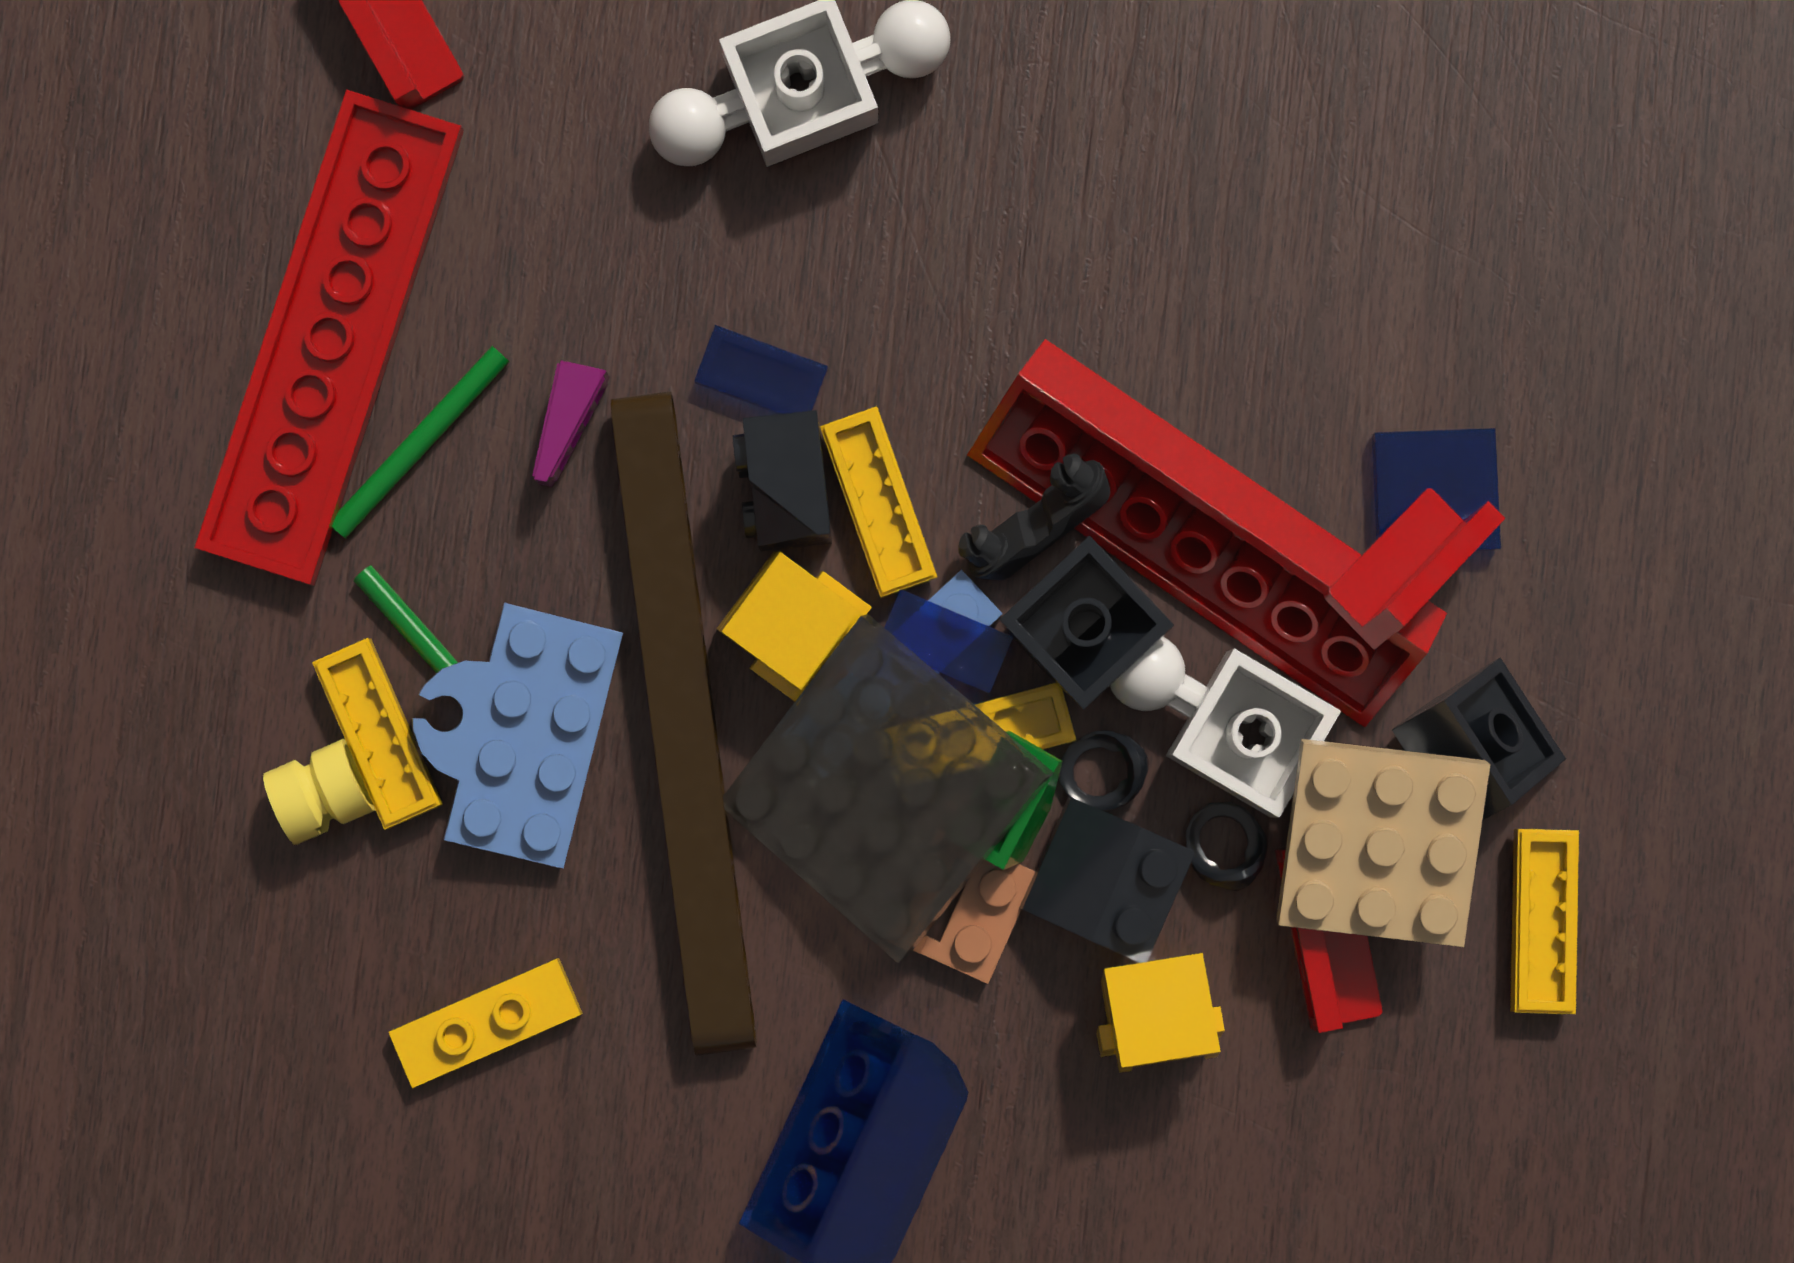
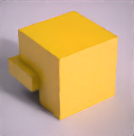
[717,552,872,705]
[1096,953,1225,1073]

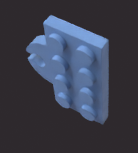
[412,603,623,868]

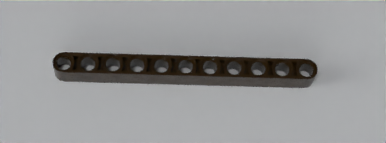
[611,391,757,1056]

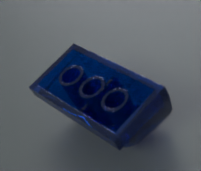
[739,999,969,1263]

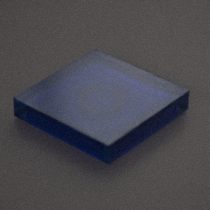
[1372,428,1501,551]

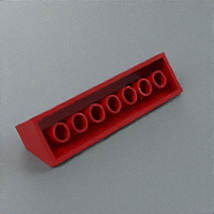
[967,339,1447,727]

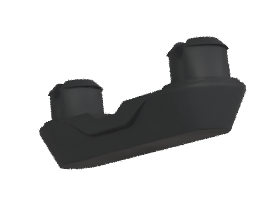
[958,454,1110,580]

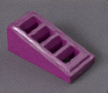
[532,360,610,488]

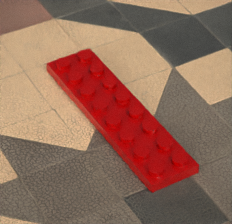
[194,89,464,586]

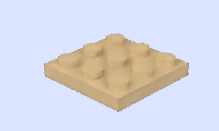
[1276,739,1490,947]

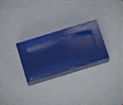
[695,325,829,414]
[877,589,1013,694]

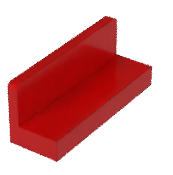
[338,0,464,110]
[1324,488,1505,650]
[1275,848,1382,1033]

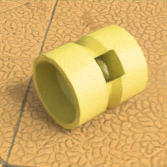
[263,739,376,845]

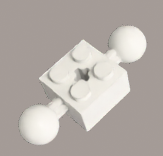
[649,0,951,167]
[1110,637,1341,818]

